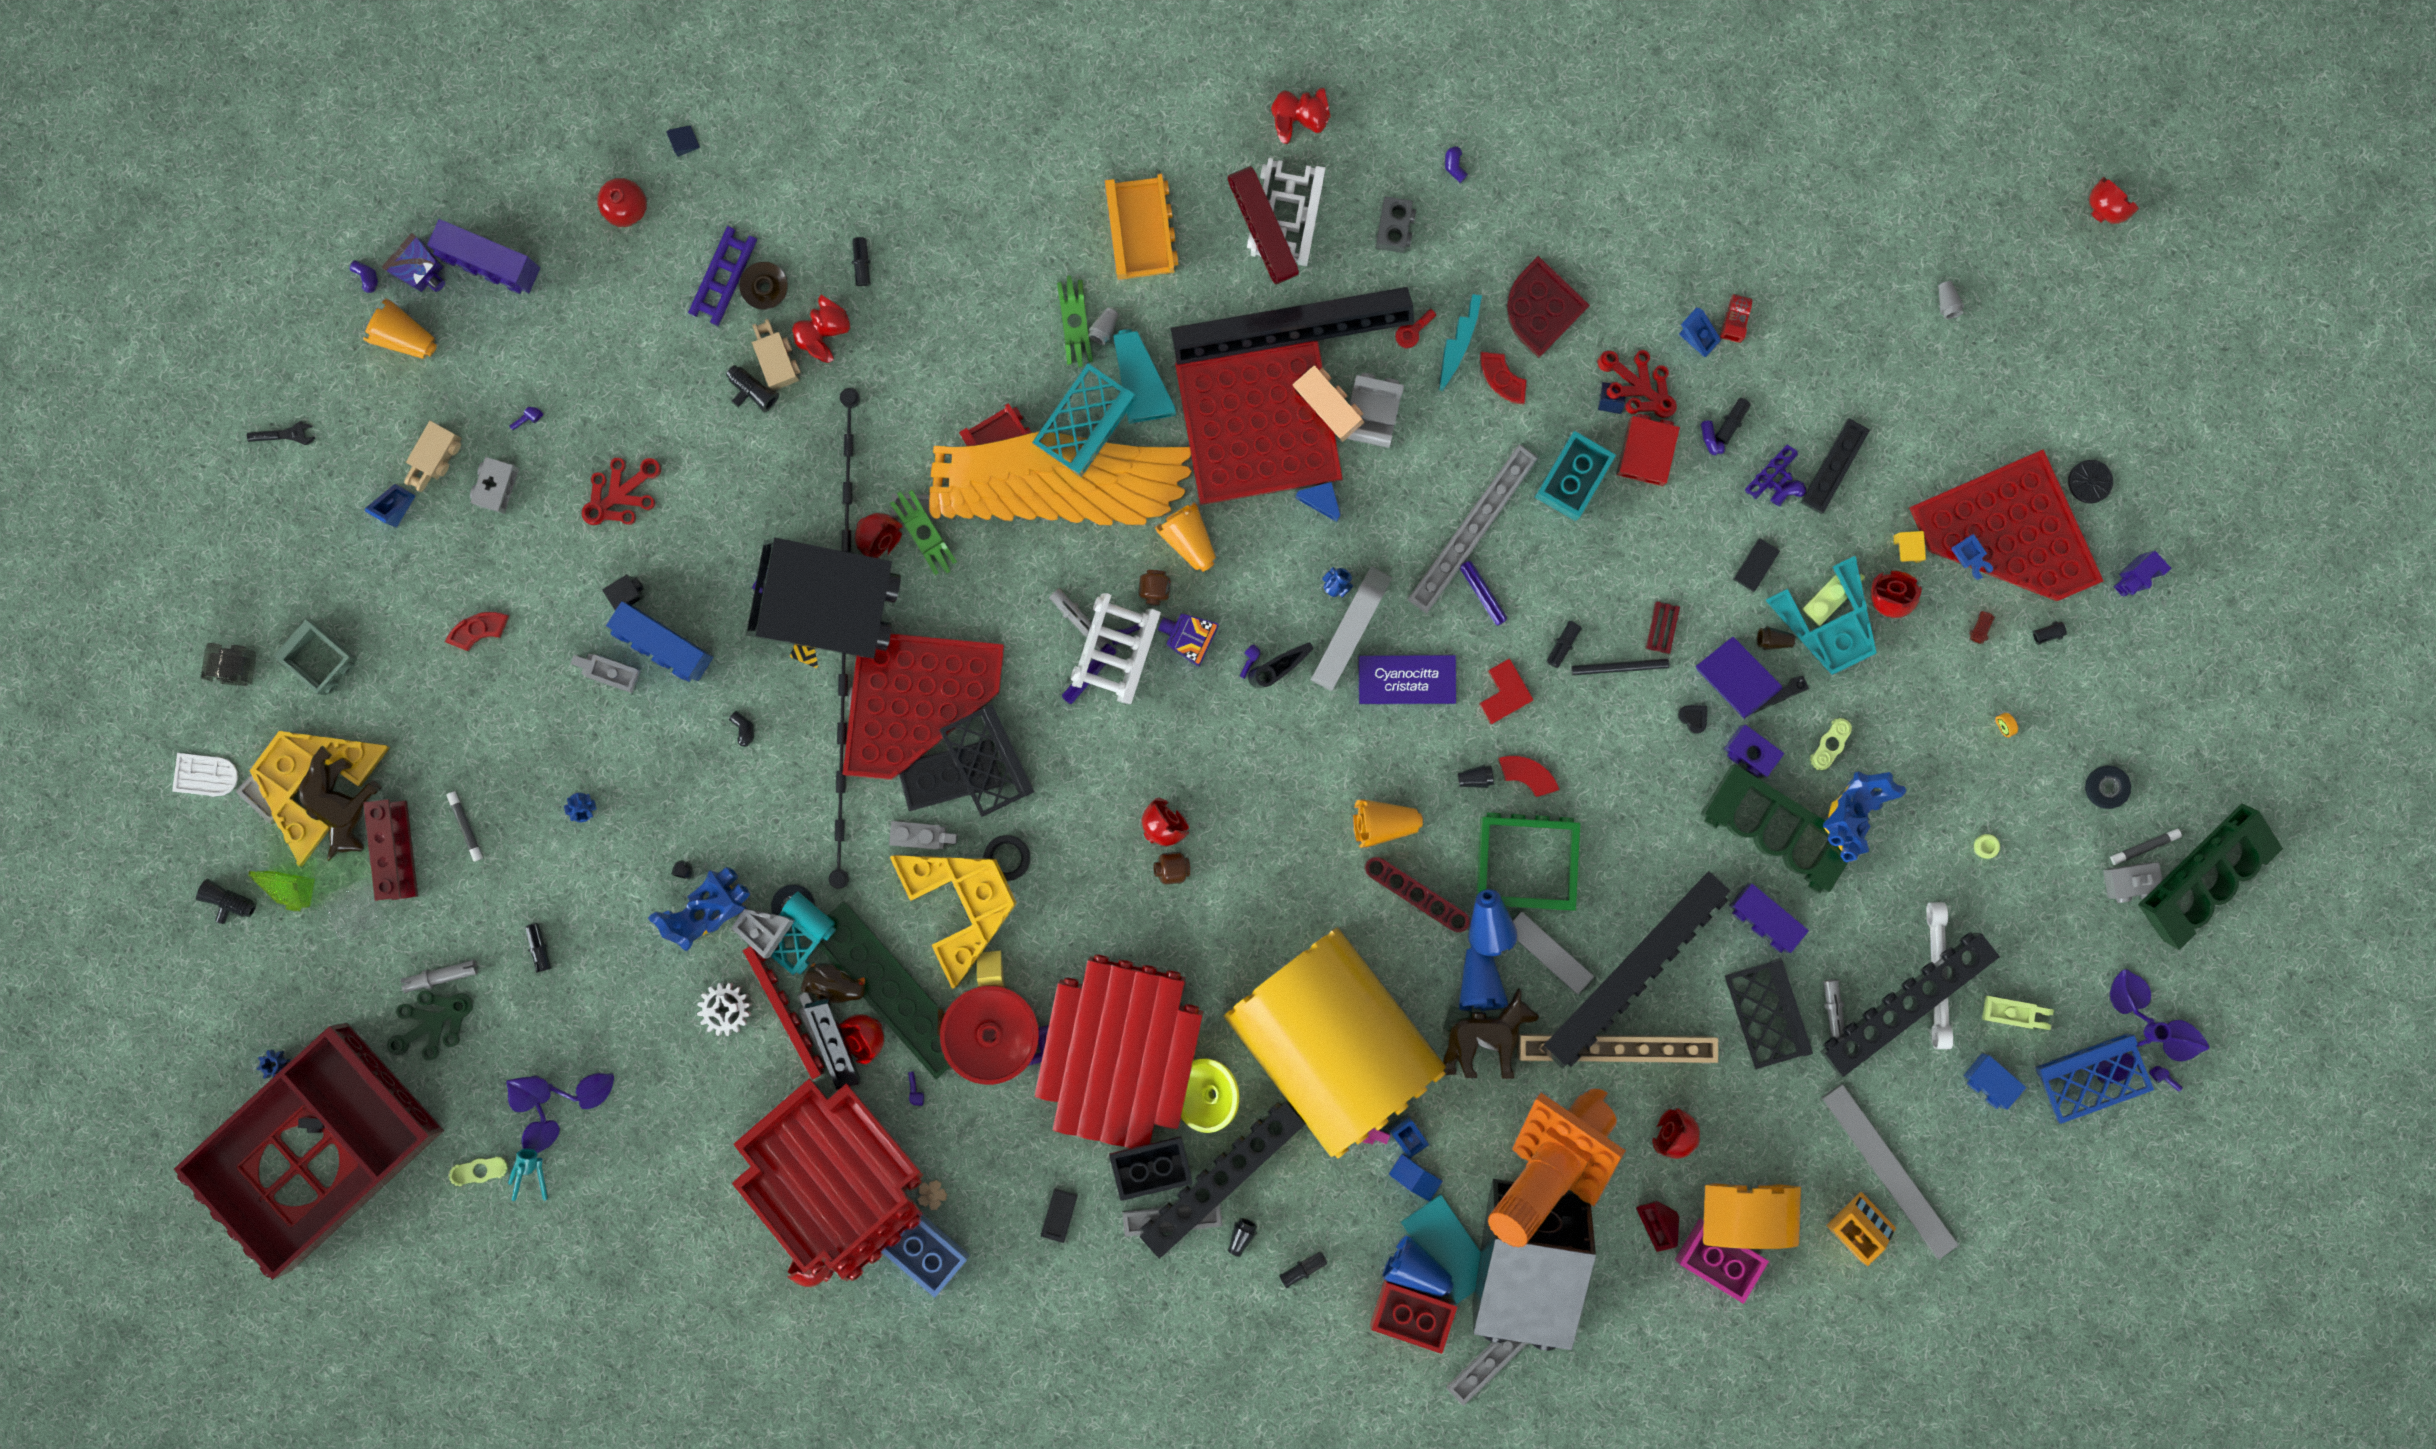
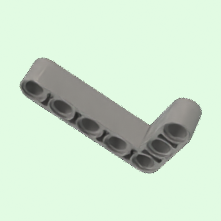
[1311,566,1392,691]

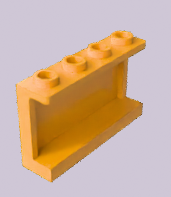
[1105,174,1178,280]

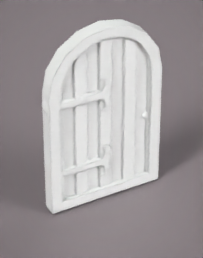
[172,753,238,797]

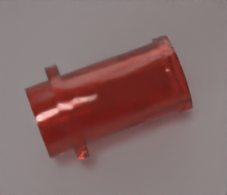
[1969,611,1995,644]

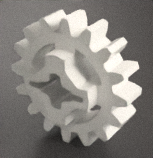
[697,983,752,1036]

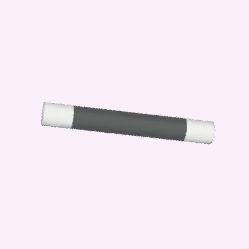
[446,791,483,862]
[2110,829,2182,865]

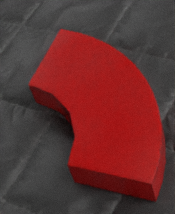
[1480,352,1527,405]
[445,612,509,651]
[1498,756,1559,797]

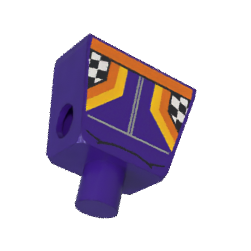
[1158,613,1219,667]

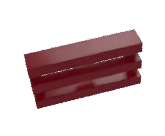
[1645,601,1680,654]

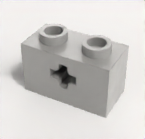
[470,457,519,514]

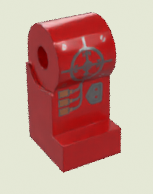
[1720,294,1753,343]

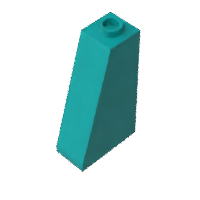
[1113,329,1176,424]

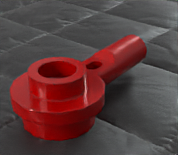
[1395,309,1437,349]

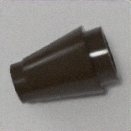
[1757,626,1795,650]

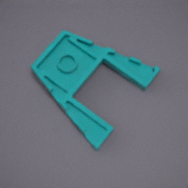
[1766,556,1877,675]

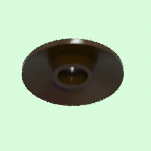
[739,262,788,310]

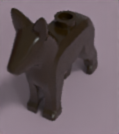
[299,746,383,861]
[1443,988,1539,1079]

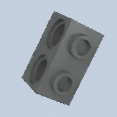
[1375,196,1416,253]

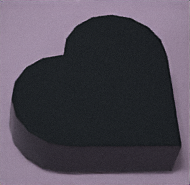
[1678,705,1707,734]

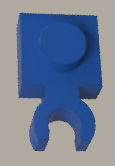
[1951,534,1993,580]

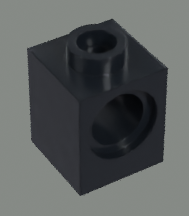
[602,574,644,611]

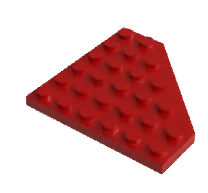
[1909,449,2104,601]
[843,634,1005,780]

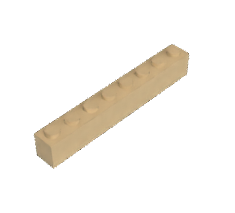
[1517,1034,1718,1063]

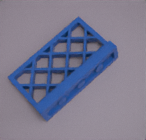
[2035,1033,2154,1124]

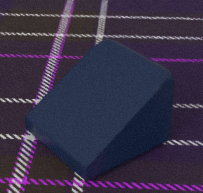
[666,125,700,157]
[1598,382,1625,414]

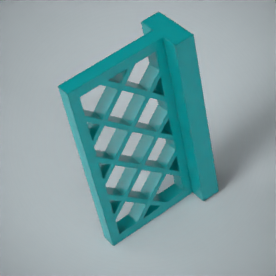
[1032,363,1137,478]

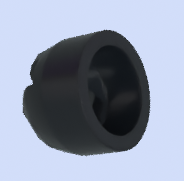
[671,860,692,880]

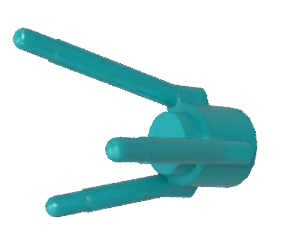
[508,1149,548,1201]

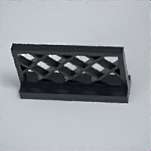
[939,704,1034,817]
[1725,958,1813,1070]

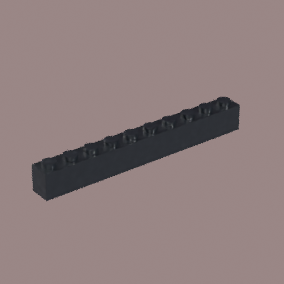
[1171,287,1414,365]
[1541,871,1730,1069]

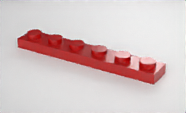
[742,946,825,1080]

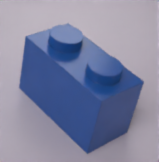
[1963,1053,2027,1110]

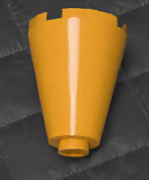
[363,298,437,359]
[1154,502,1216,572]
[1353,799,1423,848]

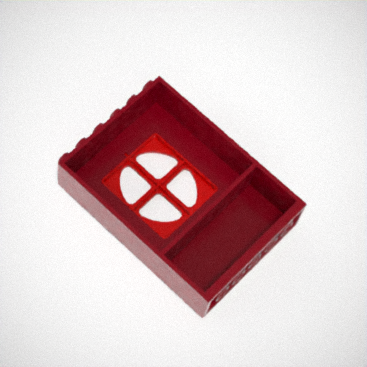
[173,1023,445,1280]

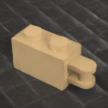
[752,319,801,391]
[404,421,462,492]

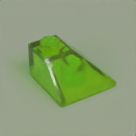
[248,870,315,911]

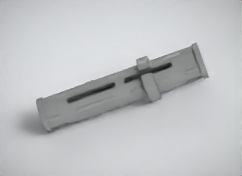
[1049,588,1110,651]
[401,959,478,993]
[1823,979,1849,1053]

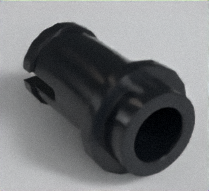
[2032,621,2067,645]

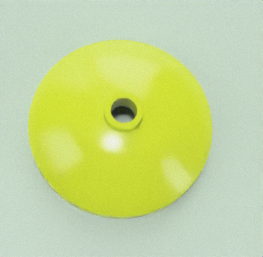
[1181,1058,1239,1133]

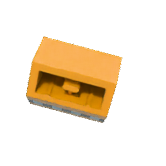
[1826,1192,1896,1266]

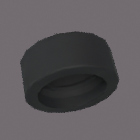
[983,835,1031,881]

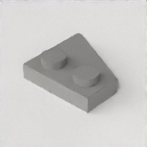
[731,909,795,958]

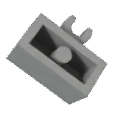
[2103,862,2162,903]

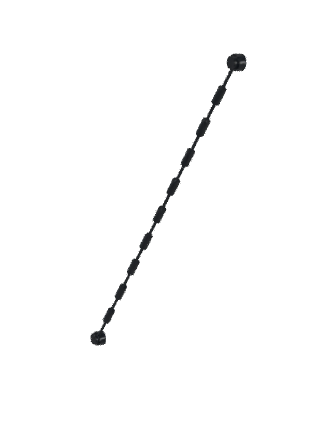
[829,388,860,889]

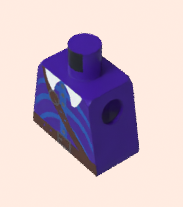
[382,233,445,292]

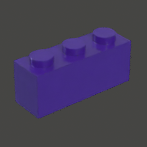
[1729,883,1809,953]

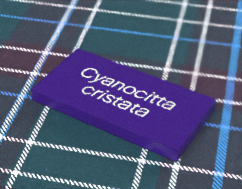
[1359,655,1456,704]

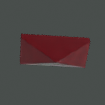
[1636,1201,1679,1252]

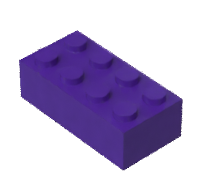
[427,219,540,294]

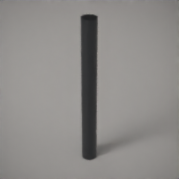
[1571,659,1669,675]

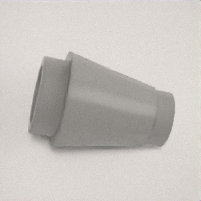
[1938,281,1964,319]
[1088,308,1119,345]

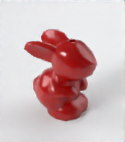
[1271,88,1331,144]
[792,294,851,363]

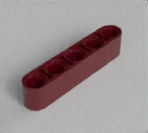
[1227,166,1299,285]
[1364,857,1470,932]

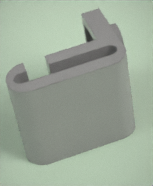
[1347,373,1404,448]

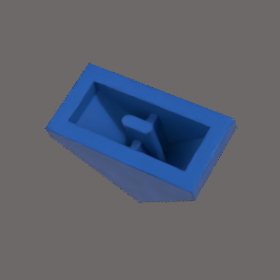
[1295,482,1340,522]
[365,484,415,528]
[1388,1114,1429,1159]
[1389,1154,1443,1202]

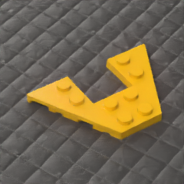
[249,731,390,867]
[890,855,1017,989]

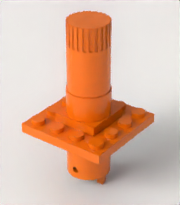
[1488,1088,1626,1248]

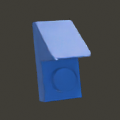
[1679,307,1721,358]

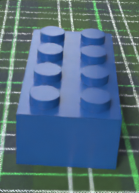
[606,601,714,682]

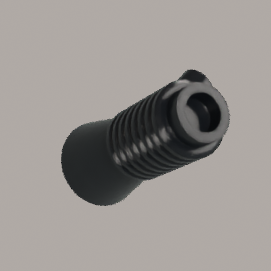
[726,365,779,413]
[196,878,256,924]

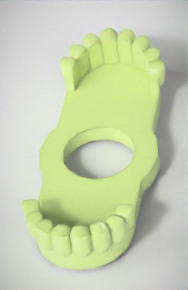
[1810,718,1852,770]
[449,1156,508,1186]

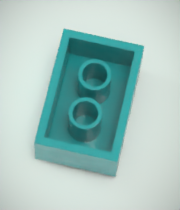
[1534,431,1616,522]

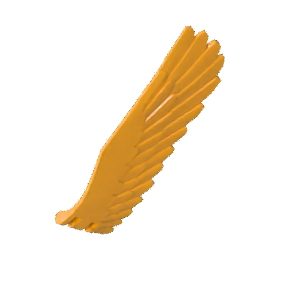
[929,431,1191,526]

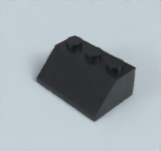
[1109,1136,1193,1201]

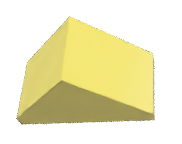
[977,950,1005,988]

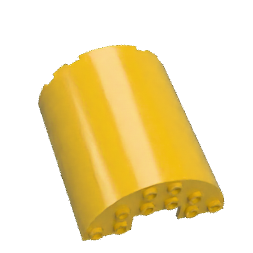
[1223,927,1446,1159]

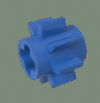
[1322,567,1353,598]
[564,793,596,822]
[256,1049,291,1079]

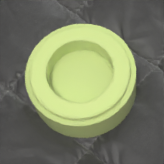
[1974,834,2000,859]

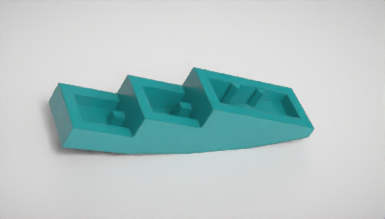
[1439,294,1482,391]

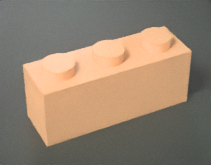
[1293,366,1364,442]

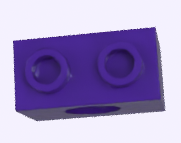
[1724,725,1785,778]

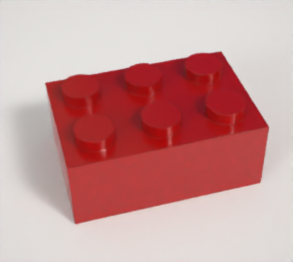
[1370,1279,1458,1354]

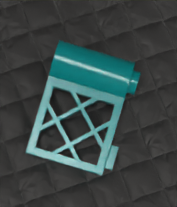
[771,892,836,976]

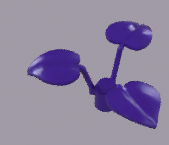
[2096,969,2210,1084]
[506,1073,614,1153]

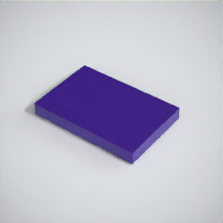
[1696,637,1782,719]

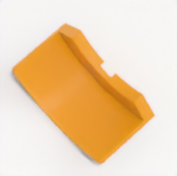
[1703,1183,1801,1249]

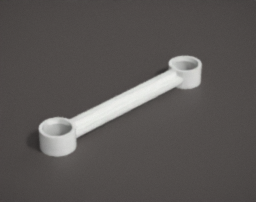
[1926,902,1953,1049]

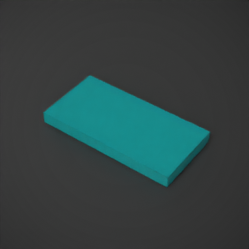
[1400,1194,1481,1304]

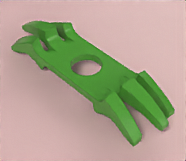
[1057,275,1093,367]
[890,490,957,575]

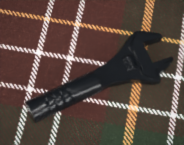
[247,421,315,445]

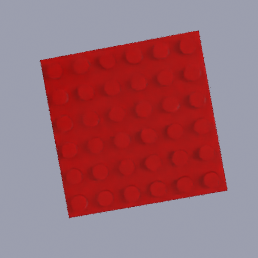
[1175,341,1343,505]

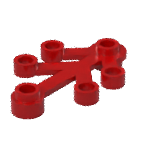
[1597,350,1677,418]
[582,458,661,526]

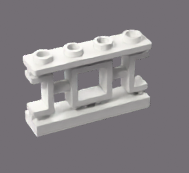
[1247,158,1325,266]

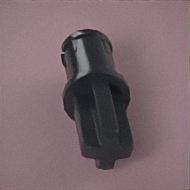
[852,237,871,286]
[1715,398,1751,445]
[1546,621,1582,668]
[525,923,552,973]
[1279,1252,1327,1288]

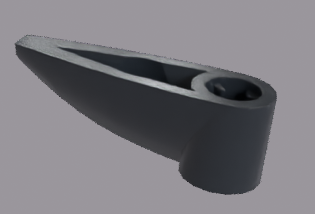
[1248,642,1314,688]

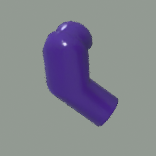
[1445,146,1468,183]
[350,260,378,293]
[1701,420,1725,456]
[1770,480,1807,507]

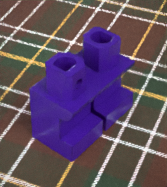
[2113,550,2172,597]

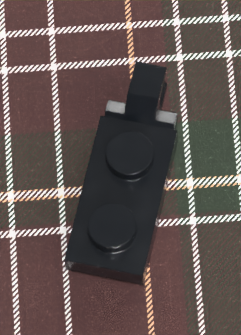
[1752,676,1809,714]

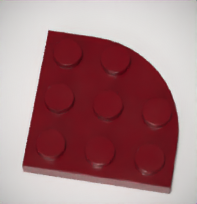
[1507,256,1590,358]

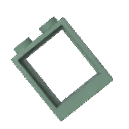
[274,619,357,695]

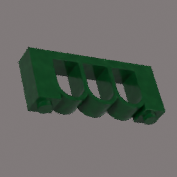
[1701,764,1848,894]
[2138,803,2283,950]

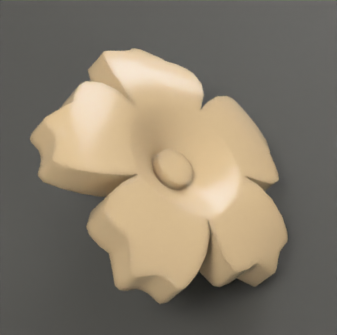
[917,1180,948,1210]

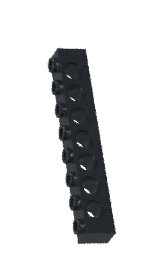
[1820,932,2000,1077]
[1140,1102,1305,1259]

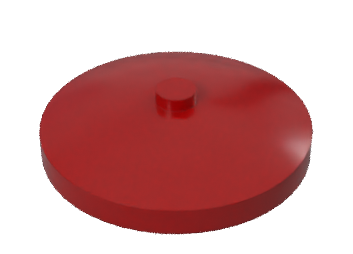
[940,985,1039,1085]

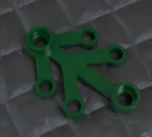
[387,991,473,1060]

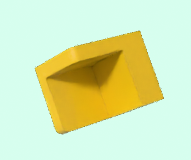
[1893,531,1926,563]

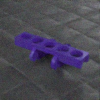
[1745,444,1798,499]

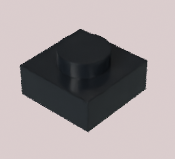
[298,1117,326,1133]

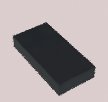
[1733,538,1780,592]
[1041,1188,1078,1243]

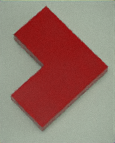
[1479,658,1533,724]

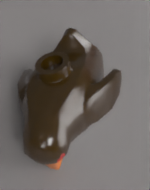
[801,963,865,1003]

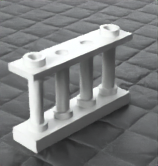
[1071,593,1161,704]

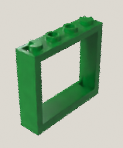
[1476,812,1580,911]

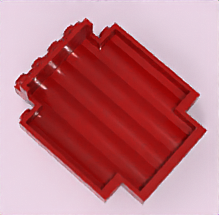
[1034,954,1204,1148]
[732,1078,924,1282]

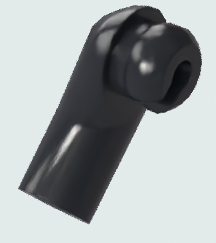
[729,711,754,747]

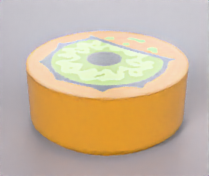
[1995,712,2018,738]

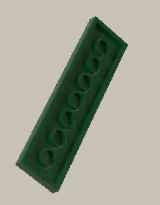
[818,901,951,1080]

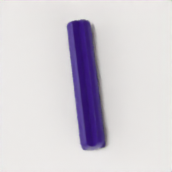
[1460,561,1507,626]
[1062,643,1116,704]

